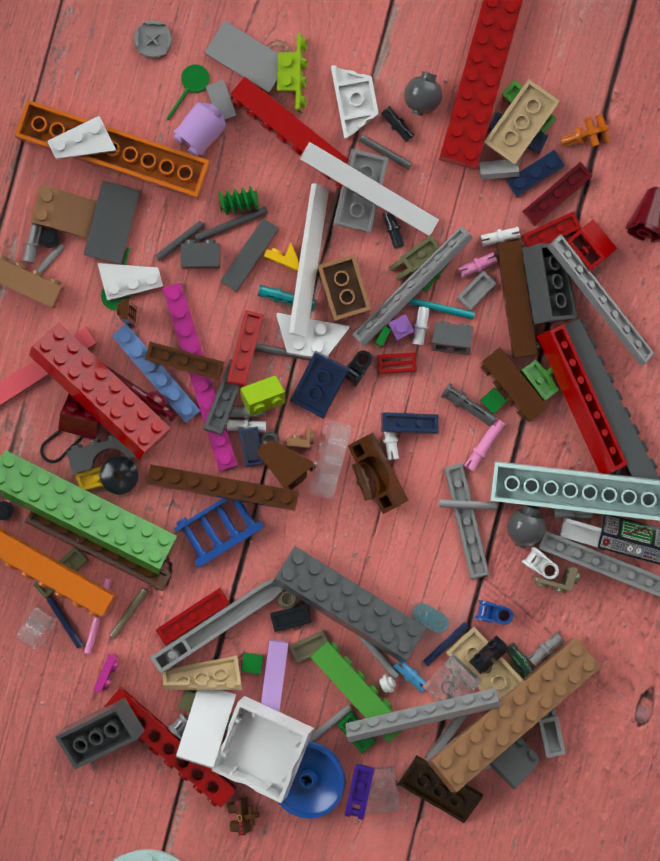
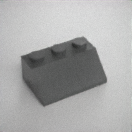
[489,737,540,790]

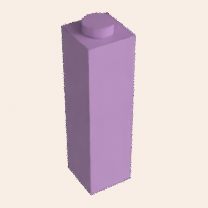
[261,639,289,712]

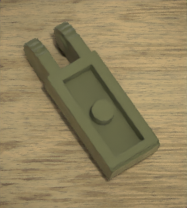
[389,235,440,281]

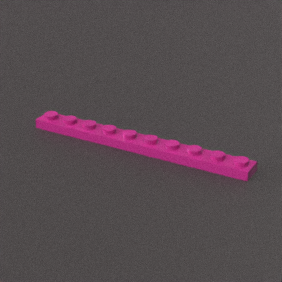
[162,283,238,471]

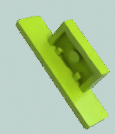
[277,33,307,113]

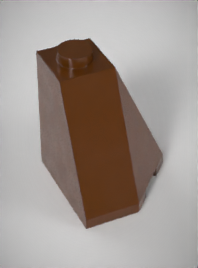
[256,440,317,490]

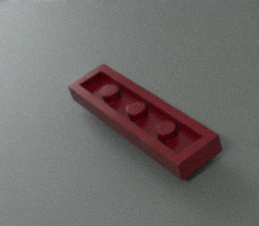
[522,161,593,226]

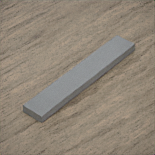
[444,463,489,579]

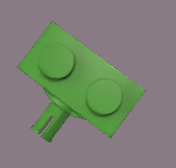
[520,359,559,401]

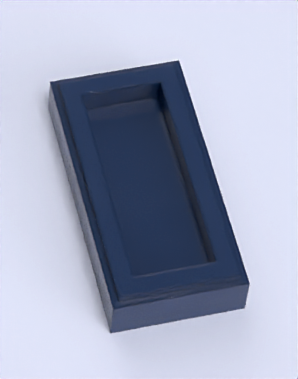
[239,426,264,467]

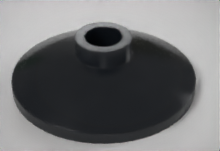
[100,456,139,495]

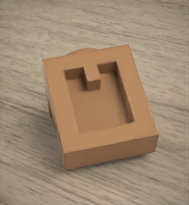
[286,428,315,448]

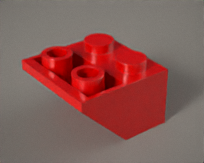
[567,219,618,271]

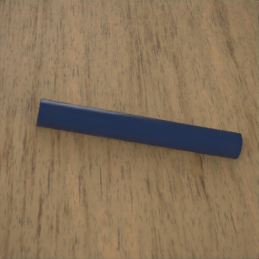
[46,596,84,649]
[423,622,469,666]

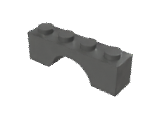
[67,435,149,474]

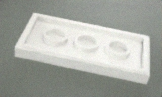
[176,690,236,769]

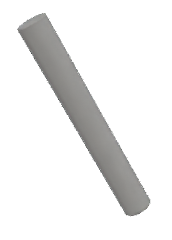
[36,243,65,274]
[439,500,497,510]
[357,635,400,679]
[309,704,353,742]

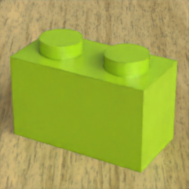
[240,375,285,416]

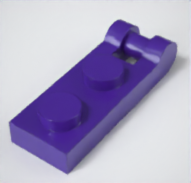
[344,763,375,820]

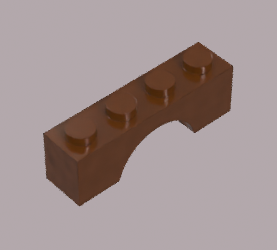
[348,433,409,514]

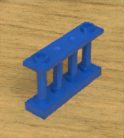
[174,498,264,568]

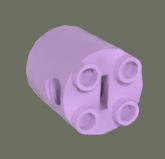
[173,102,226,157]

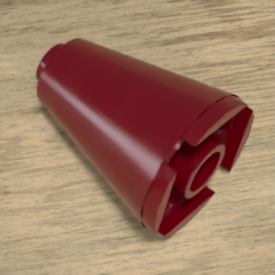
[626,187,660,243]

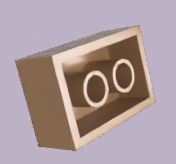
[318,254,371,323]

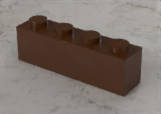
[480,347,548,422]

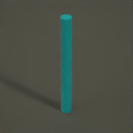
[407,298,475,319]

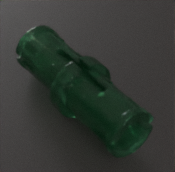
[506,642,535,677]

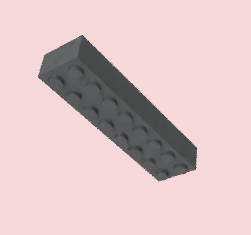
[273,546,426,663]

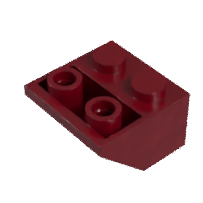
[58,394,101,440]

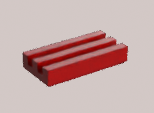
[377,352,417,374]

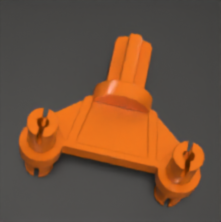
[561,114,611,147]

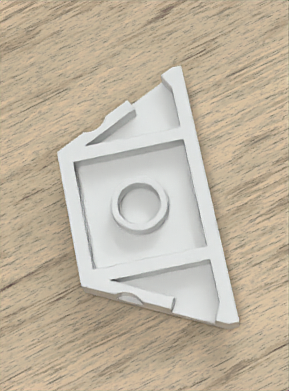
[331,65,379,139]
[276,313,349,358]

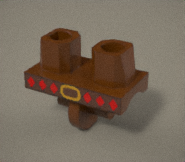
[227,797,260,836]

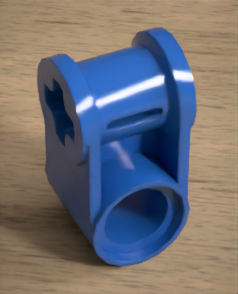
[475,600,513,625]

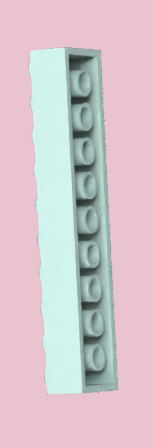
[491,461,660,521]

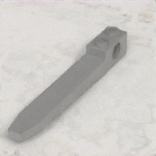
[150,579,284,674]

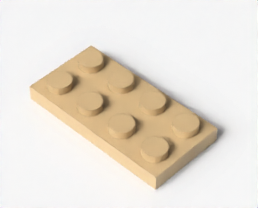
[484,79,560,165]
[446,626,523,700]

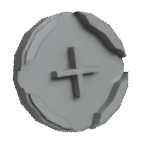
[134,20,172,59]

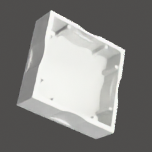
[211,696,314,803]

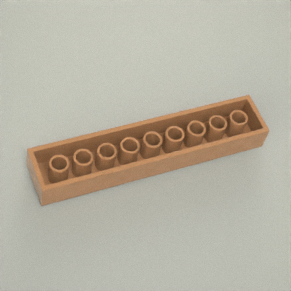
[427,637,601,792]

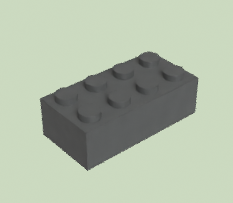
[522,243,577,324]
[55,698,145,769]

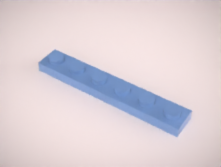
[112,324,200,423]

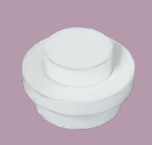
[380,674,396,693]

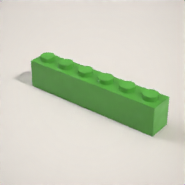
[310,640,403,743]

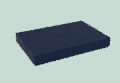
[290,351,350,418]

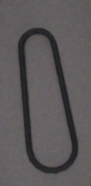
[40,430,83,463]

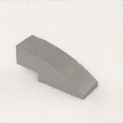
[537,708,566,758]

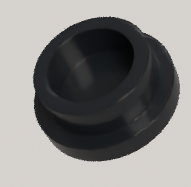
[40,229,60,248]
[0,501,14,520]

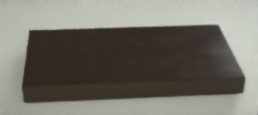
[398,755,483,823]

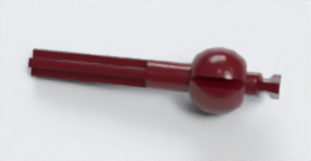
[104,364,177,422]

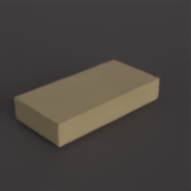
[288,630,328,664]

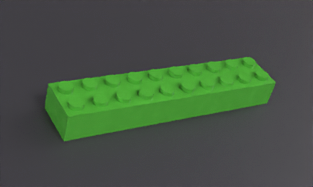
[0,450,177,575]

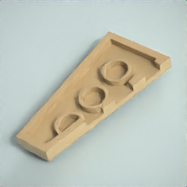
[162,656,242,690]

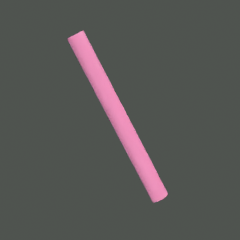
[84,578,113,654]

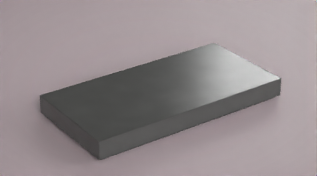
[84,181,140,265]

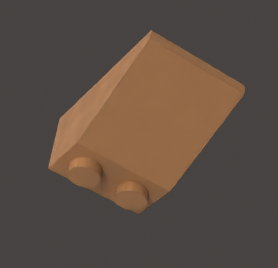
[31,185,97,239]

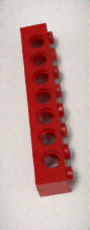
[104,687,237,808]

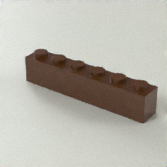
[496,240,540,359]

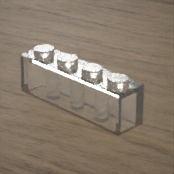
[308,420,352,500]

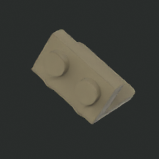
[531,565,580,593]

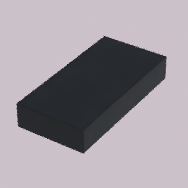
[270,604,312,632]

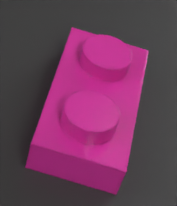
[93,653,119,693]

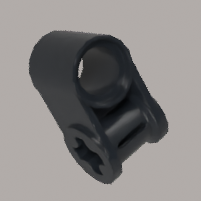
[345,350,372,387]

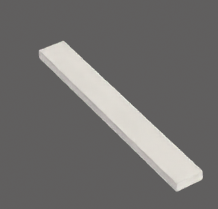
[300,142,439,236]
[289,184,329,338]

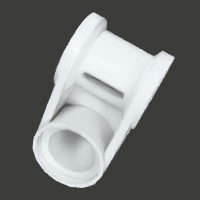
[521,546,559,579]

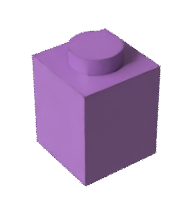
[388,314,414,342]

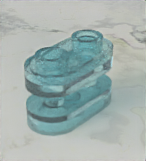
[412,602,449,633]

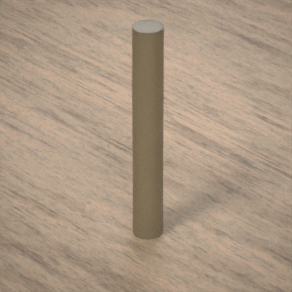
[109,587,149,638]

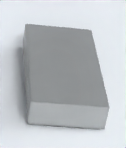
[206,80,237,121]
[479,160,519,180]
[457,270,497,311]

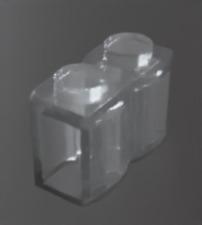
[15,604,57,650]

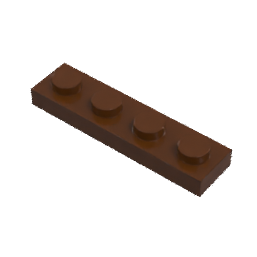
[117,299,137,326]
[145,342,224,380]

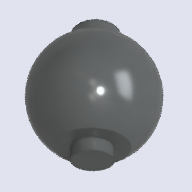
[404,71,442,116]
[507,505,546,548]

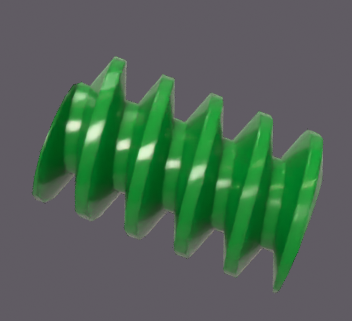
[218,186,259,215]

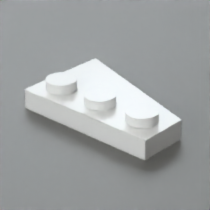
[47,116,117,160]
[98,263,163,301]

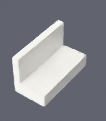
[559,518,602,547]

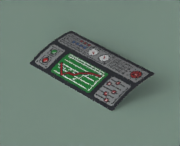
[597,514,660,565]

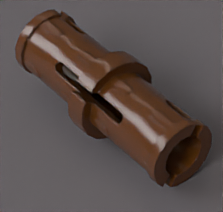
[351,463,375,501]

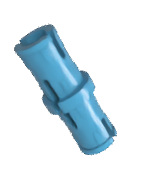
[393,661,429,693]

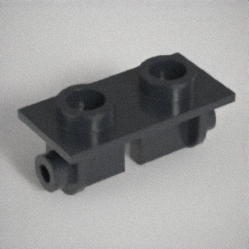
[469,636,508,675]

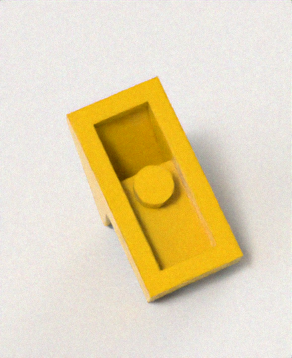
[264,243,299,272]

